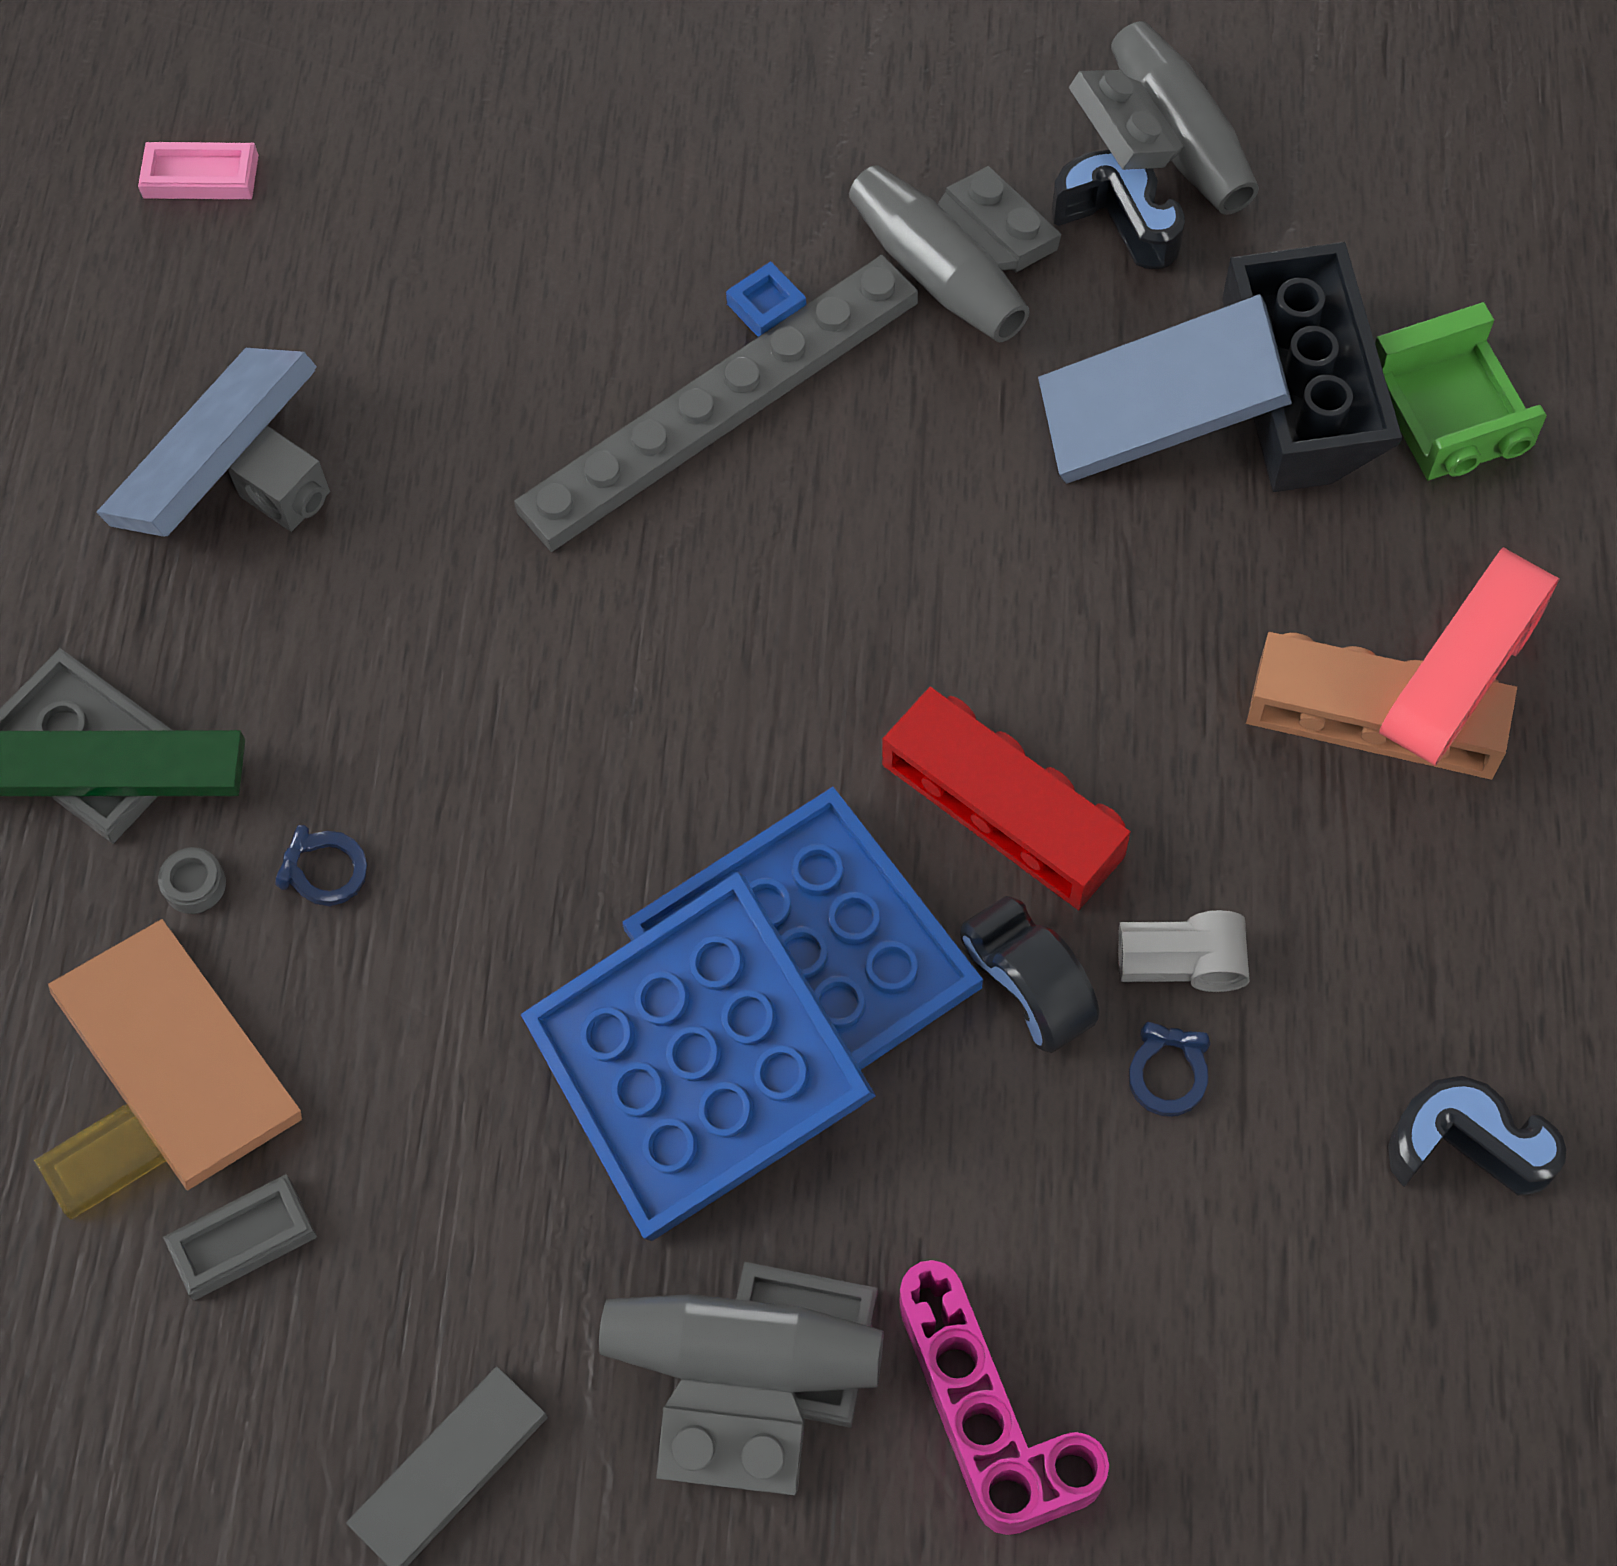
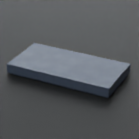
[1038,294,1292,484]
[96,348,317,537]

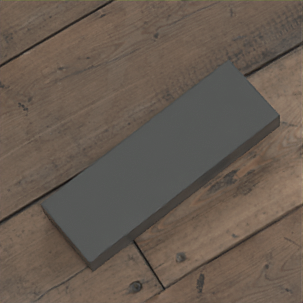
[346,1366,548,1566]

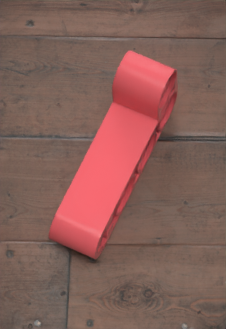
[1379,547,1560,766]

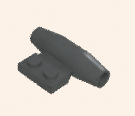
[1069,21,1259,215]
[849,165,1061,342]
[599,1294,884,1495]

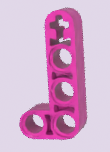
[900,1260,1109,1535]

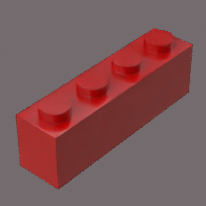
[882,686,1131,911]

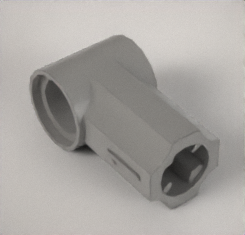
[1118,910,1250,992]

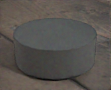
[158,847,226,914]

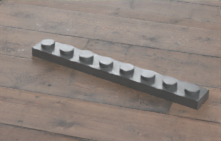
[514,255,918,552]

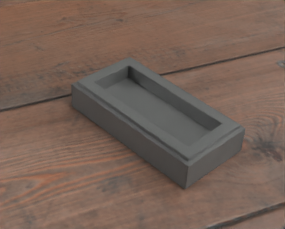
[163,1174,317,1301]

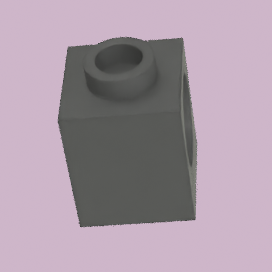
[228,426,330,532]

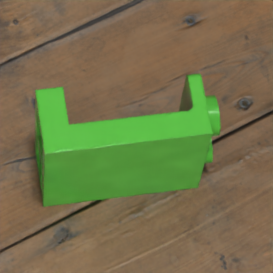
[1375,302,1547,481]

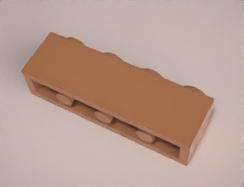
[1246,632,1517,780]

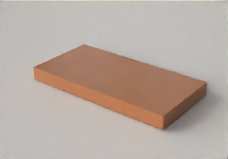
[48,919,302,1191]

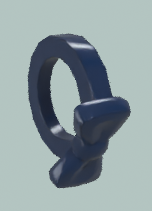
[275,825,367,906]
[1129,1022,1210,1116]

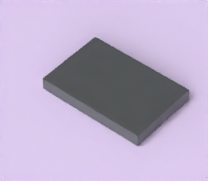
[0,648,172,844]

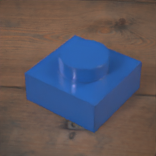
[726,261,807,337]

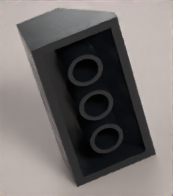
[1222,242,1402,492]

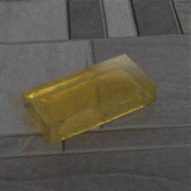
[34,1104,166,1220]

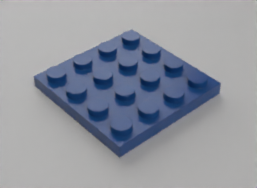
[622,787,983,1070]
[521,871,876,1241]

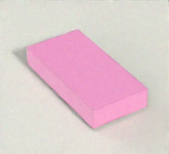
[138,142,259,199]

